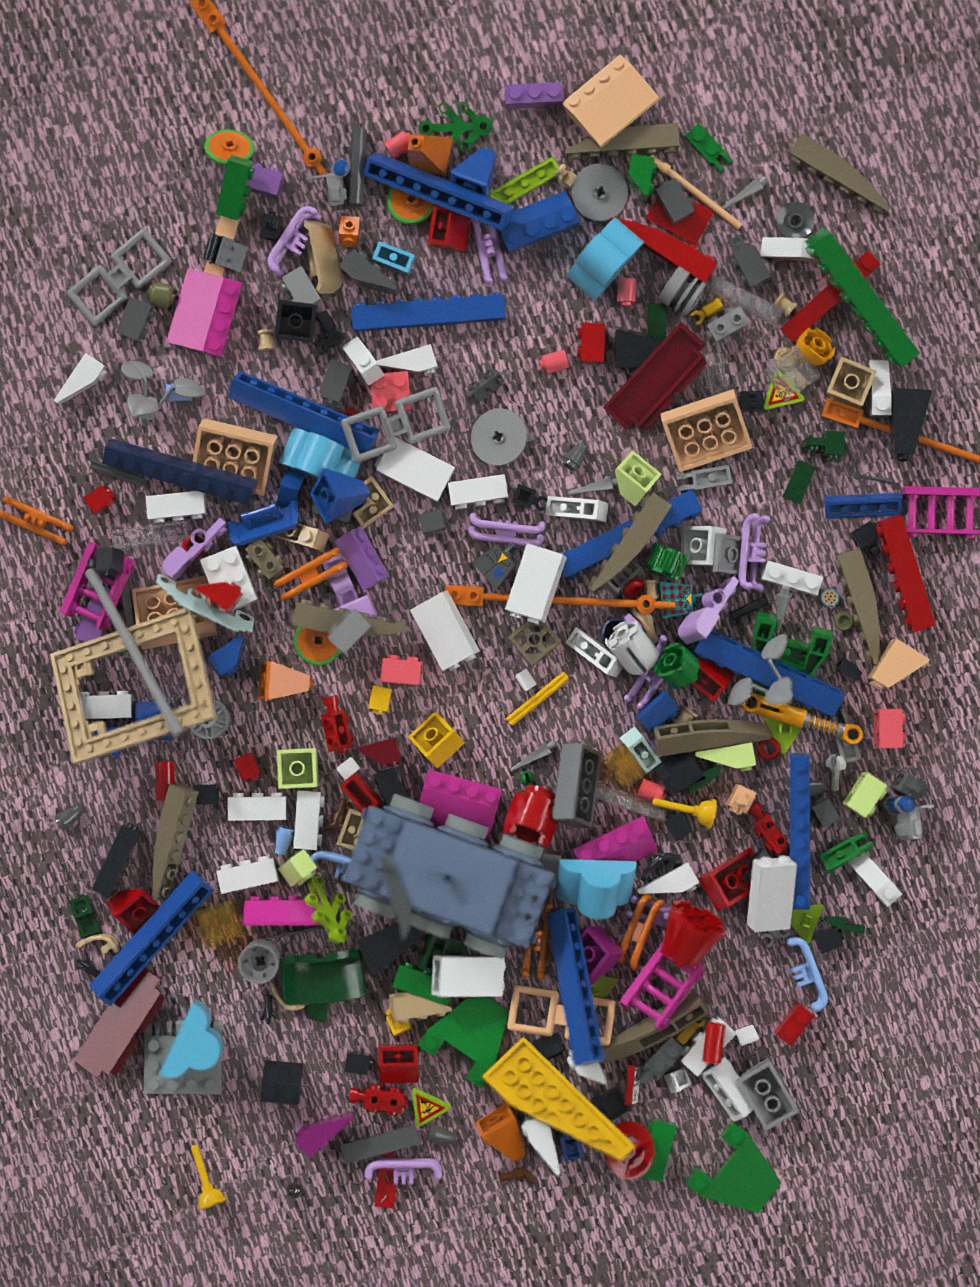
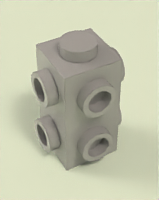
[705,306,750,344]

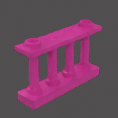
[902,486,980,539]
[59,541,135,632]
[620,942,704,1032]

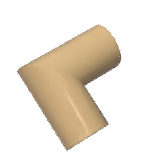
[352,476,394,529]
[336,808,364,850]

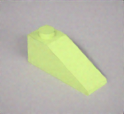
[694,743,756,772]

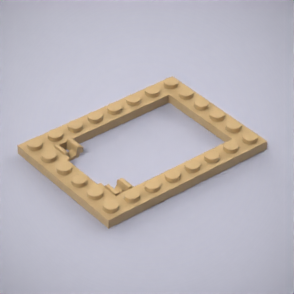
[50,608,217,764]

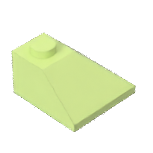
[615,450,662,506]

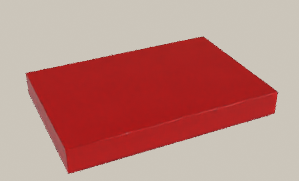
[646,197,714,246]

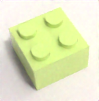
[277,748,319,789]
[842,772,887,818]

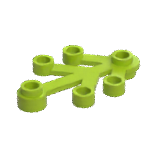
[305,876,353,944]

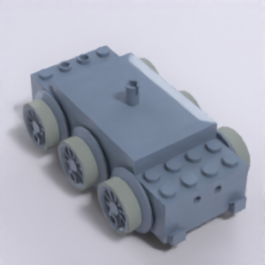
[340,794,558,959]

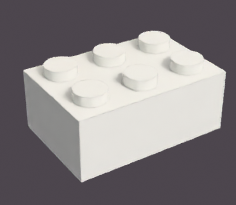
[200,546,259,613]

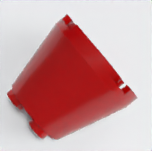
[660,900,726,968]

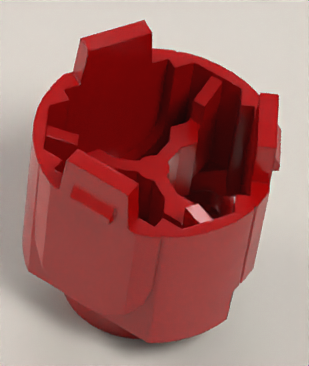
[502,785,558,849]

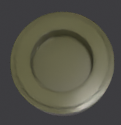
[834,612,853,631]

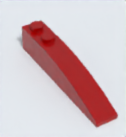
[608,217,717,284]
[780,250,881,343]

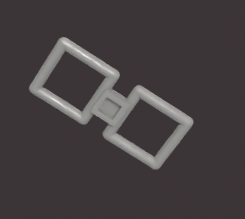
[67,228,172,326]
[341,387,451,463]

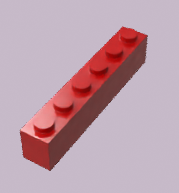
[876,514,936,632]

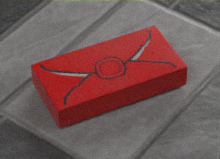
[375,1168,397,1209]

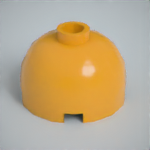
[796,327,835,366]

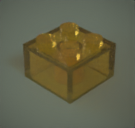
[603,742,647,787]
[195,898,246,949]

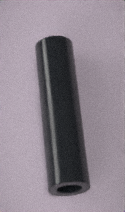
[730,596,768,621]

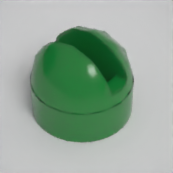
[520,771,535,786]

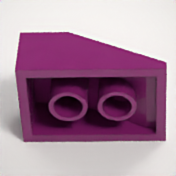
[581,926,624,986]
[294,1111,356,1159]

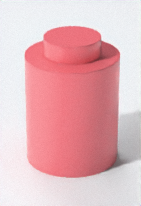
[384,131,410,159]
[617,278,636,307]
[539,350,569,374]
[636,778,667,802]

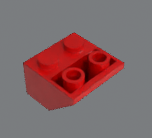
[428,205,471,253]
[689,657,735,702]
[379,1043,419,1084]

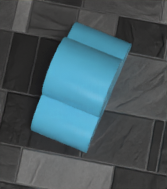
[566,217,645,301]
[278,427,362,479]
[555,859,636,919]
[159,1000,224,1078]

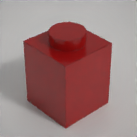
[83,485,115,515]
[234,752,262,783]

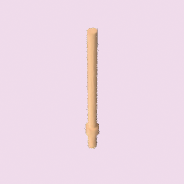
[650,154,742,230]

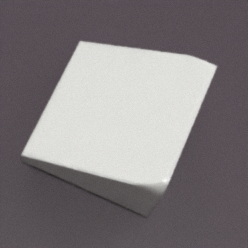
[515,669,536,691]
[337,757,359,779]
[735,1025,759,1046]
[663,1067,692,1093]

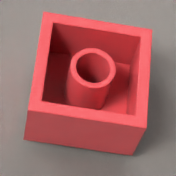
[371,371,412,414]
[380,655,422,686]
[874,709,906,748]

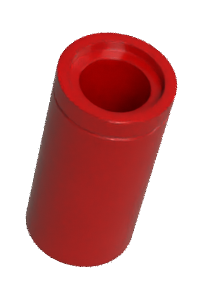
[155,762,175,801]
[702,1022,726,1064]

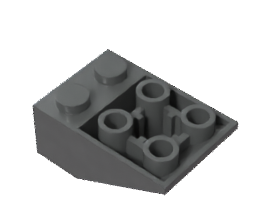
[339,249,398,296]

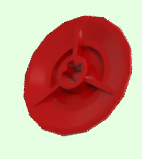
[605,1121,655,1180]

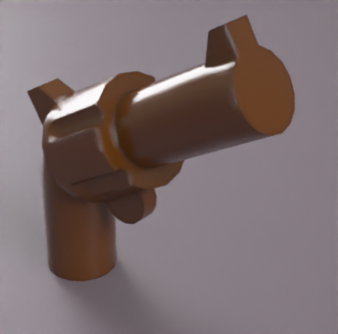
[323,798,351,831]
[498,1164,537,1184]

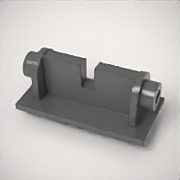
[465,369,505,404]

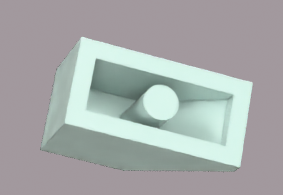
[620,726,661,774]

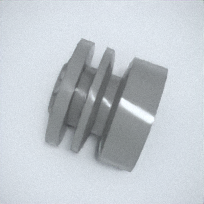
[657,266,707,317]
[189,699,231,739]
[238,938,283,984]

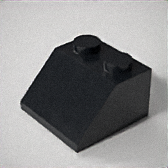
[274,299,317,343]
[653,752,704,797]
[260,1060,303,1105]

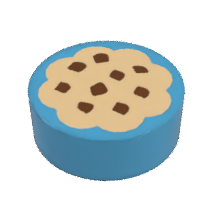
[820,588,840,607]

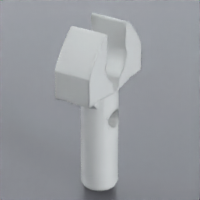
[826,754,846,791]

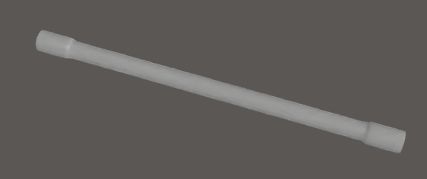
[85,568,184,737]

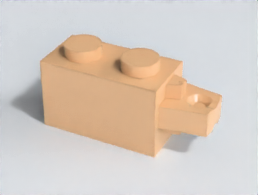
[726,784,756,815]

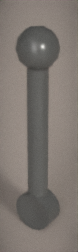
[854,472,893,485]

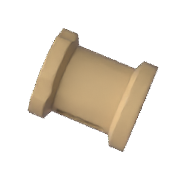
[772,292,797,317]
[257,329,275,351]
[643,579,660,599]
[672,705,698,723]

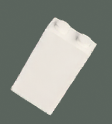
[375,437,455,503]
[505,543,567,624]
[410,590,480,672]
[747,856,797,932]
[432,955,506,996]

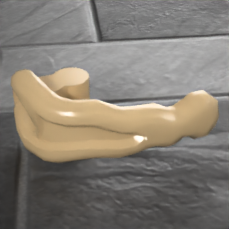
[555,164,577,190]
[631,602,659,643]
[76,934,120,954]
[269,979,306,1011]

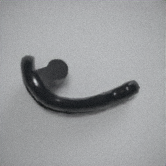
[641,852,682,881]

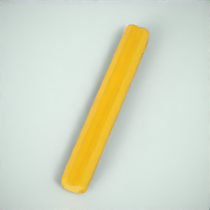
[506,672,569,726]

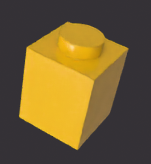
[368,686,392,715]

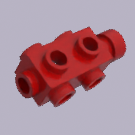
[320,695,354,754]
[748,801,790,856]
[349,1084,408,1116]

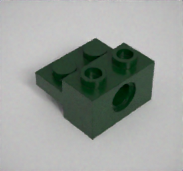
[802,430,846,462]
[417,933,467,973]

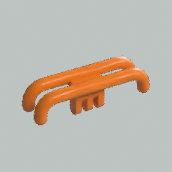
[0,496,74,546]
[273,548,348,601]
[618,894,665,971]
[522,903,553,980]

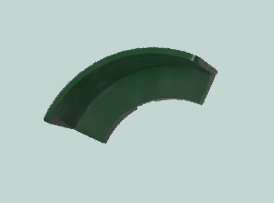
[280,949,366,1005]

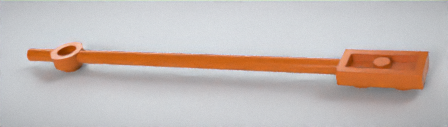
[189,0,328,182]
[821,398,980,464]
[445,585,675,614]

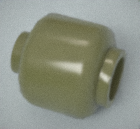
[147,282,177,309]

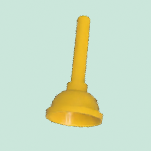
[652,798,717,829]
[191,1145,228,1210]

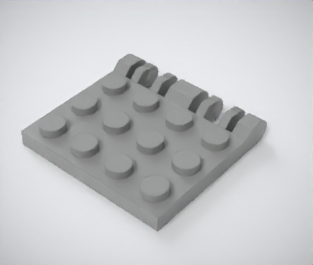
[144,1020,222,1094]

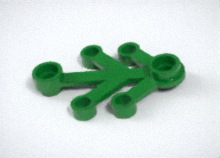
[418,101,493,152]

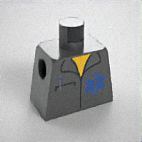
[472,542,520,589]

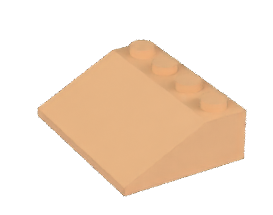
[562,55,660,148]
[660,389,753,472]
[193,418,278,496]
[132,575,218,650]

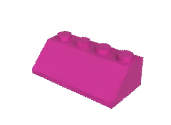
[573,816,658,861]
[243,896,322,926]

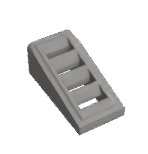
[603,559,643,597]

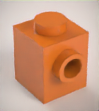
[339,215,360,247]

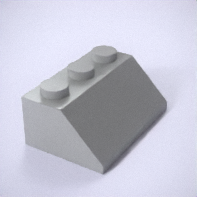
[736,1058,799,1131]

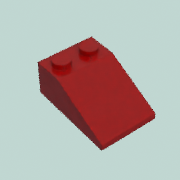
[698,847,754,911]

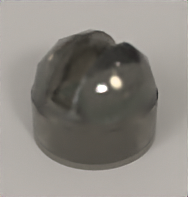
[288,1182,304,1198]

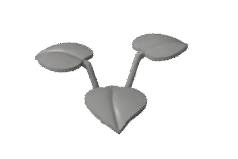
[121,361,206,420]
[728,633,793,706]

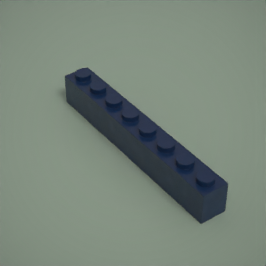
[102,439,258,506]

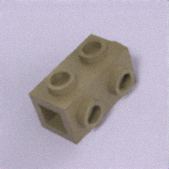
[245,539,285,580]

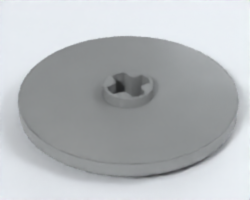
[571,163,628,221]
[471,408,527,466]

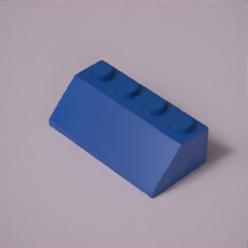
[498,191,580,254]

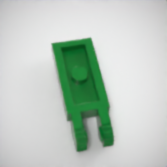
[685,123,733,174]
[818,832,874,874]

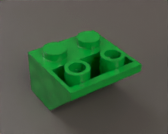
[627,154,657,203]

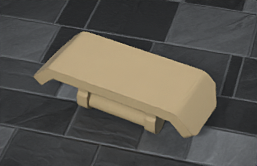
[303,221,343,294]

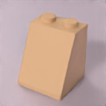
[867,639,930,690]

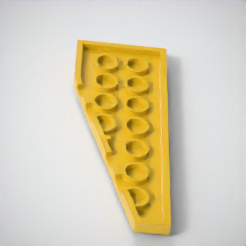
[482,1037,635,1162]

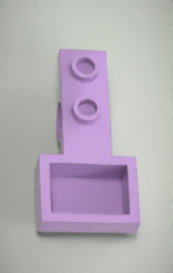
[163,518,227,581]
[323,554,377,619]
[678,576,739,644]

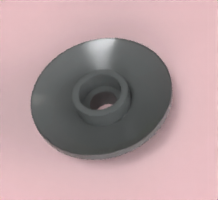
[776,202,815,238]

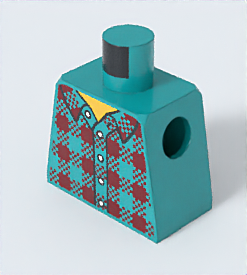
[659,582,703,619]

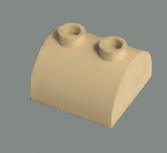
[826,356,877,407]

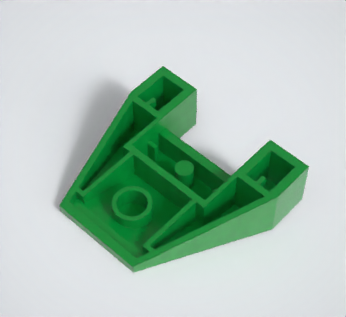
[753,611,833,703]
[418,996,509,1089]
[685,1120,781,1213]

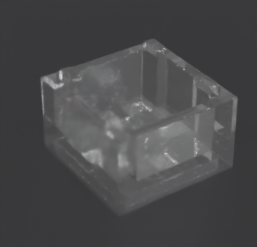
[763,347,819,402]

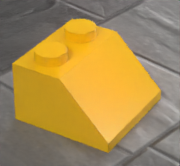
[408,711,465,769]

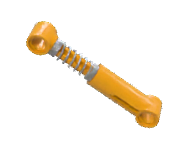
[742,693,863,744]

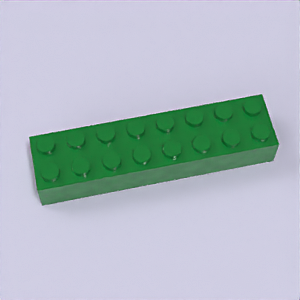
[805,228,920,368]

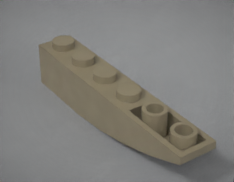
[565,123,680,160]
[788,133,890,215]
[588,493,672,592]
[834,548,880,665]
[291,599,410,636]
[653,719,771,757]
[153,784,199,901]
[602,988,709,1063]

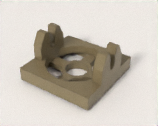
[507,621,562,667]

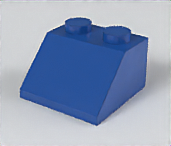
[207,635,245,678]
[635,690,679,734]

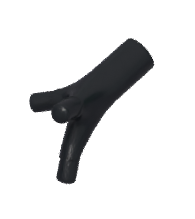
[75,953,101,978]
[260,995,278,1025]

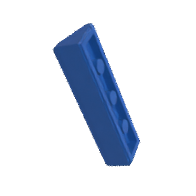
[824,493,902,519]

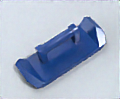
[227,501,299,545]

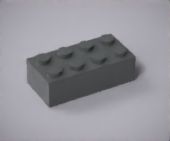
[552,743,602,828]

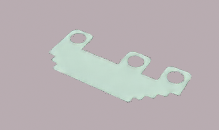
[156,574,254,632]

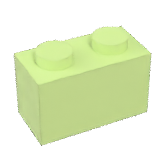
[278,849,317,887]

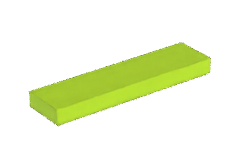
[490,156,559,204]

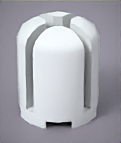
[605,620,659,675]

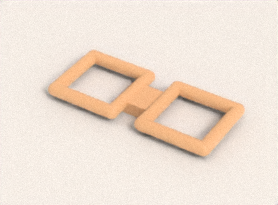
[507,985,616,1046]

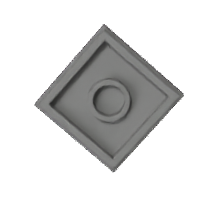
[713,533,742,576]

